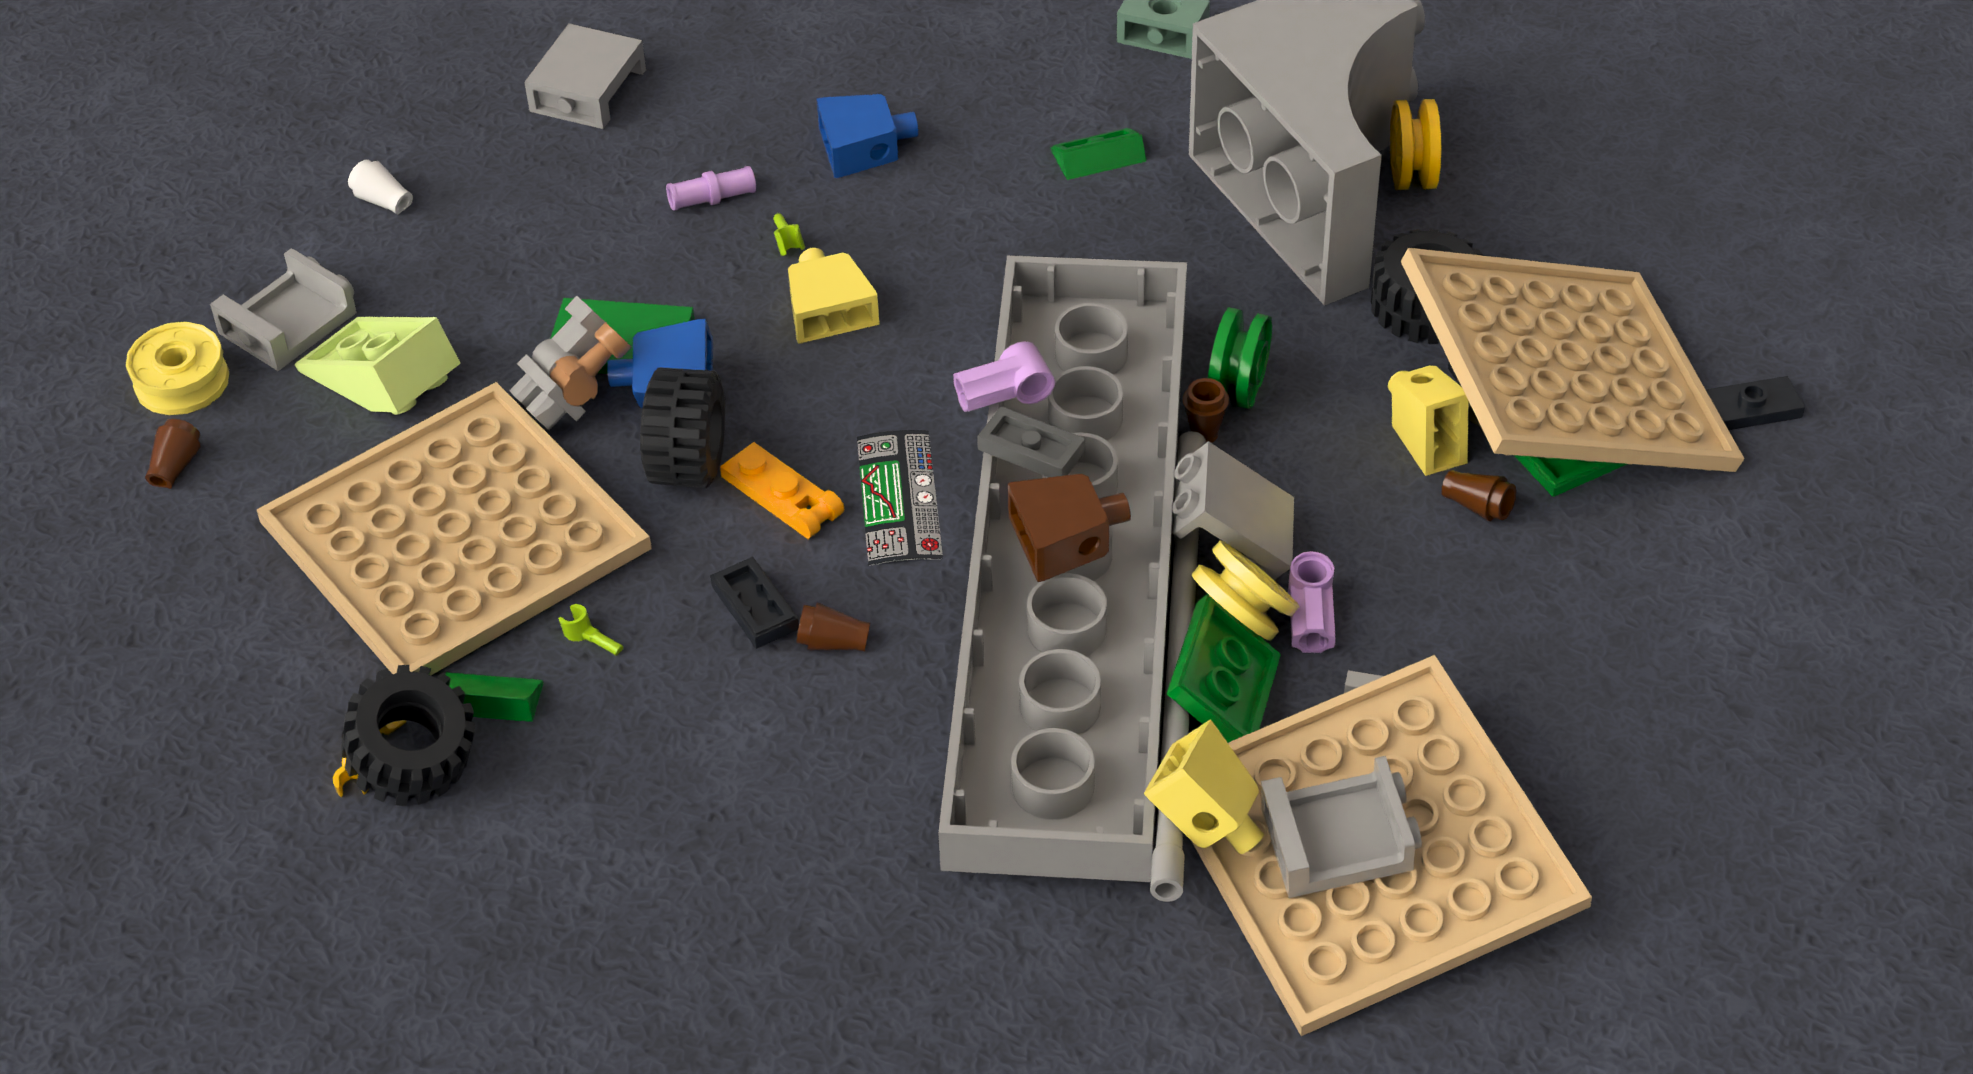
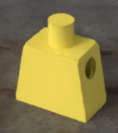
[788,248,879,344]
[1388,365,1469,476]
[1144,720,1264,854]

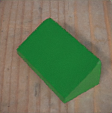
[1050,128,1146,180]
[445,672,543,722]

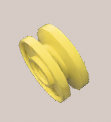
[126,322,229,415]
[1192,540,1299,641]

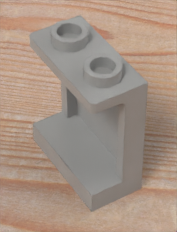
[524,24,646,129]
[210,248,357,371]
[1172,441,1294,580]
[1261,756,1422,898]

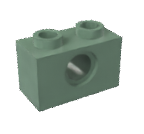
[1117,0,1210,59]

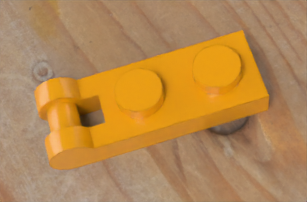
[720,442,844,539]

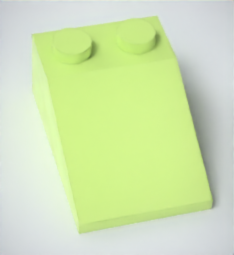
[295,317,461,415]

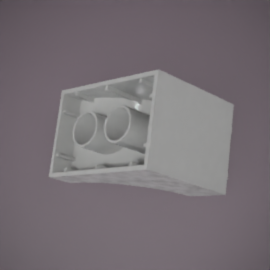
[1189,0,1425,306]

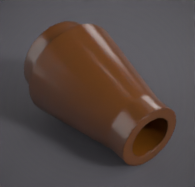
[1183,378,1229,443]
[145,419,201,489]
[1441,470,1516,522]
[796,602,871,652]

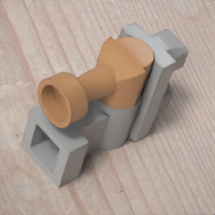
[510,296,632,430]

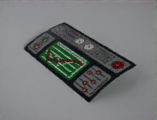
[857,430,943,566]

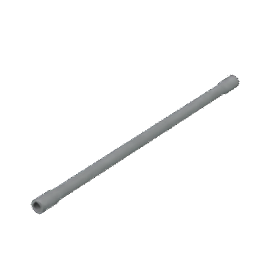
[1150,431,1206,902]

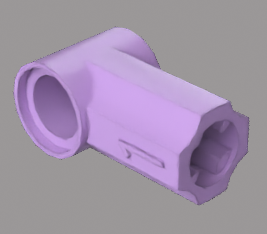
[953,341,1055,412]
[1287,551,1335,653]

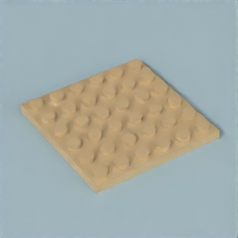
[1401,248,1744,472]
[257,382,651,675]
[1192,655,1592,1036]

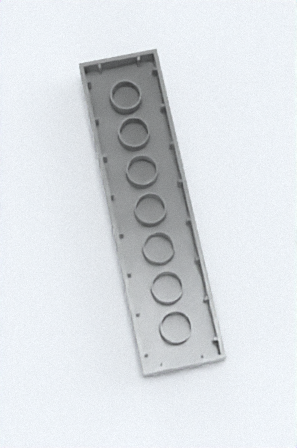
[938,256,1187,882]

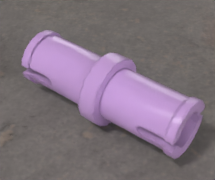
[666,166,756,210]

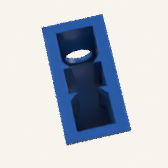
[817,94,918,178]
[607,319,713,409]

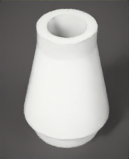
[348,160,413,215]

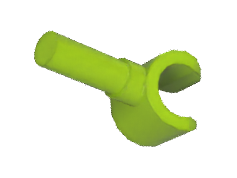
[773,213,805,256]
[558,604,623,656]

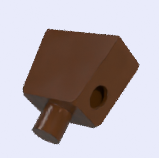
[1008,474,1131,582]

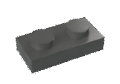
[977,406,1085,477]

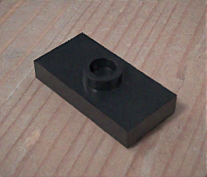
[1705,376,1805,430]
[710,557,799,649]

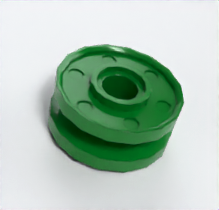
[1208,307,1272,409]

